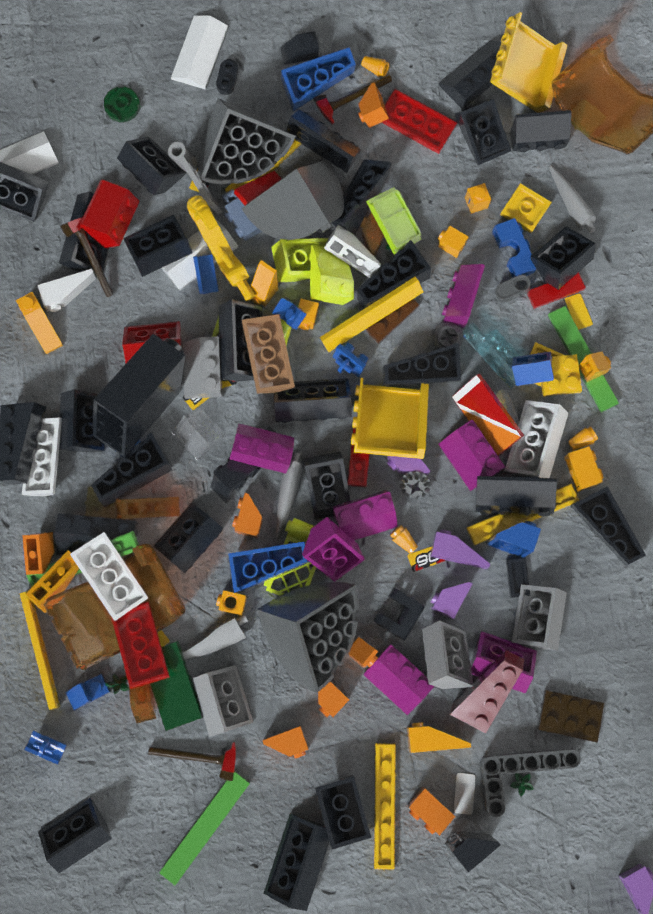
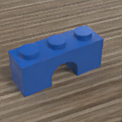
[492,218,536,278]

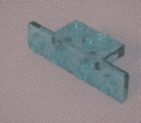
[463,323,520,389]

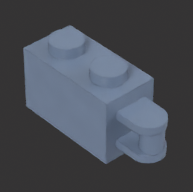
[222,189,262,242]

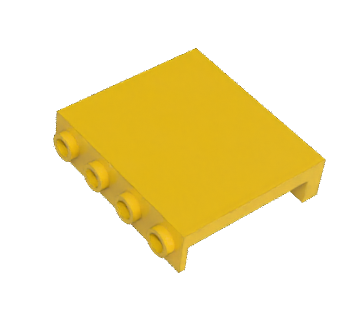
[490,12,568,113]
[351,378,429,459]

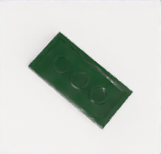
[150,641,204,731]

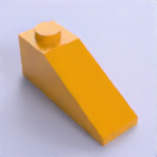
[251,260,278,307]
[16,292,63,354]
[26,550,79,613]
[407,722,471,753]

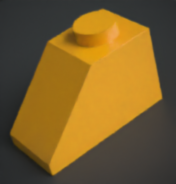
[579,351,611,382]

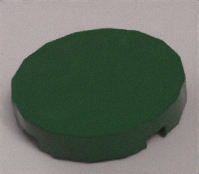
[104,87,140,122]

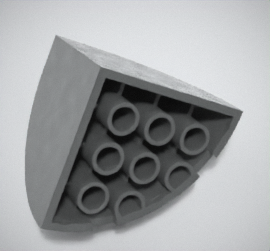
[198,98,296,184]
[241,160,344,240]
[257,582,359,693]

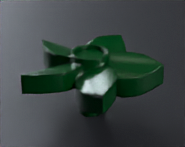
[105,674,129,694]
[510,773,534,797]

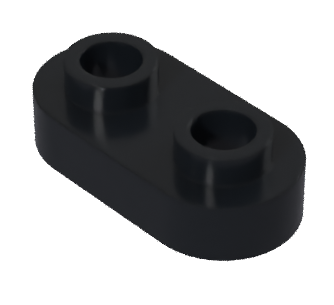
[216,59,238,95]

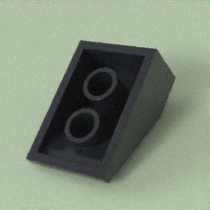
[455,99,511,165]
[303,452,350,520]

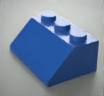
[487,521,541,558]

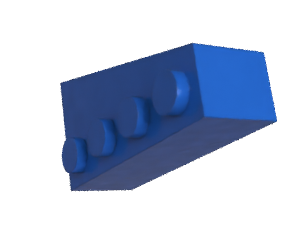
[281,47,356,111]
[228,541,309,593]

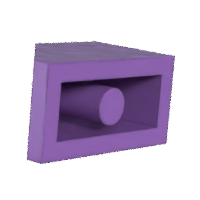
[387,456,430,476]
[431,582,472,620]
[619,864,653,914]

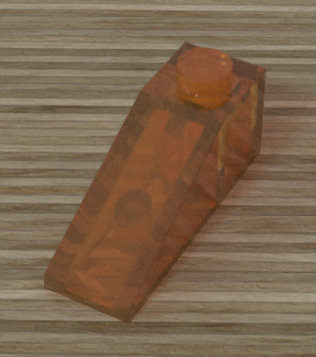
[116,497,180,519]

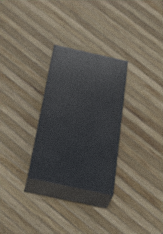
[506,557,530,598]

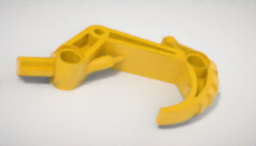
[187,195,255,301]

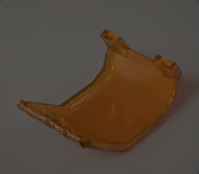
[551,34,653,154]
[43,544,185,670]

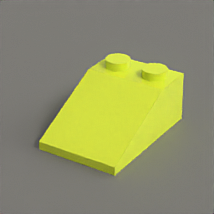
[271,238,329,282]
[310,245,354,305]

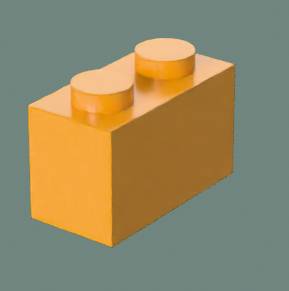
[564,446,604,492]

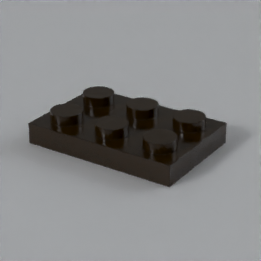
[537,690,604,743]

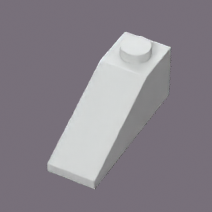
[324,225,381,278]
[38,269,96,312]

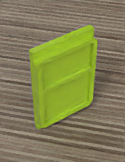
[366,187,422,255]

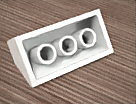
[505,400,568,478]

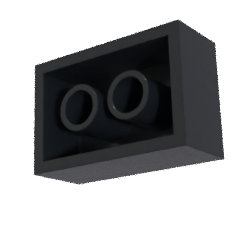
[123,214,193,277]

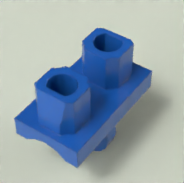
[332,342,368,377]
[24,731,67,765]

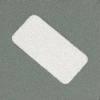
[454,773,475,815]

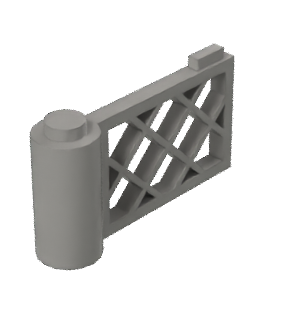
[168,142,223,215]

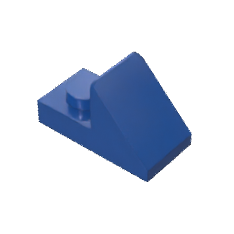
[272,297,306,330]
[66,674,110,710]

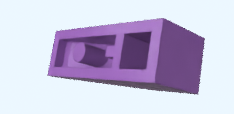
[430,530,490,569]

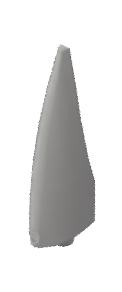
[549,165,596,233]
[276,452,304,538]
[182,614,249,660]

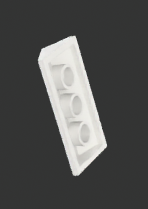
[171,16,228,89]
[0,131,59,175]
[162,219,238,291]
[22,417,62,496]
[70,532,148,621]

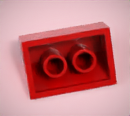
[80,180,140,248]
[122,321,183,363]

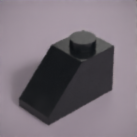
[280,31,319,65]

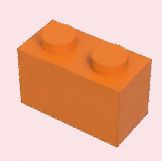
[407,787,456,836]

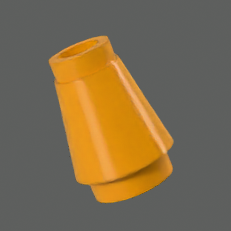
[361,56,389,77]
[568,426,598,451]
[390,525,418,554]

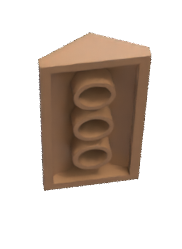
[242,314,295,394]

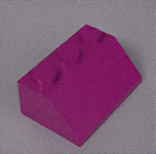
[442,264,485,328]
[438,419,505,491]
[229,423,294,474]
[332,490,398,540]
[302,517,365,582]
[470,631,537,693]
[363,644,435,715]

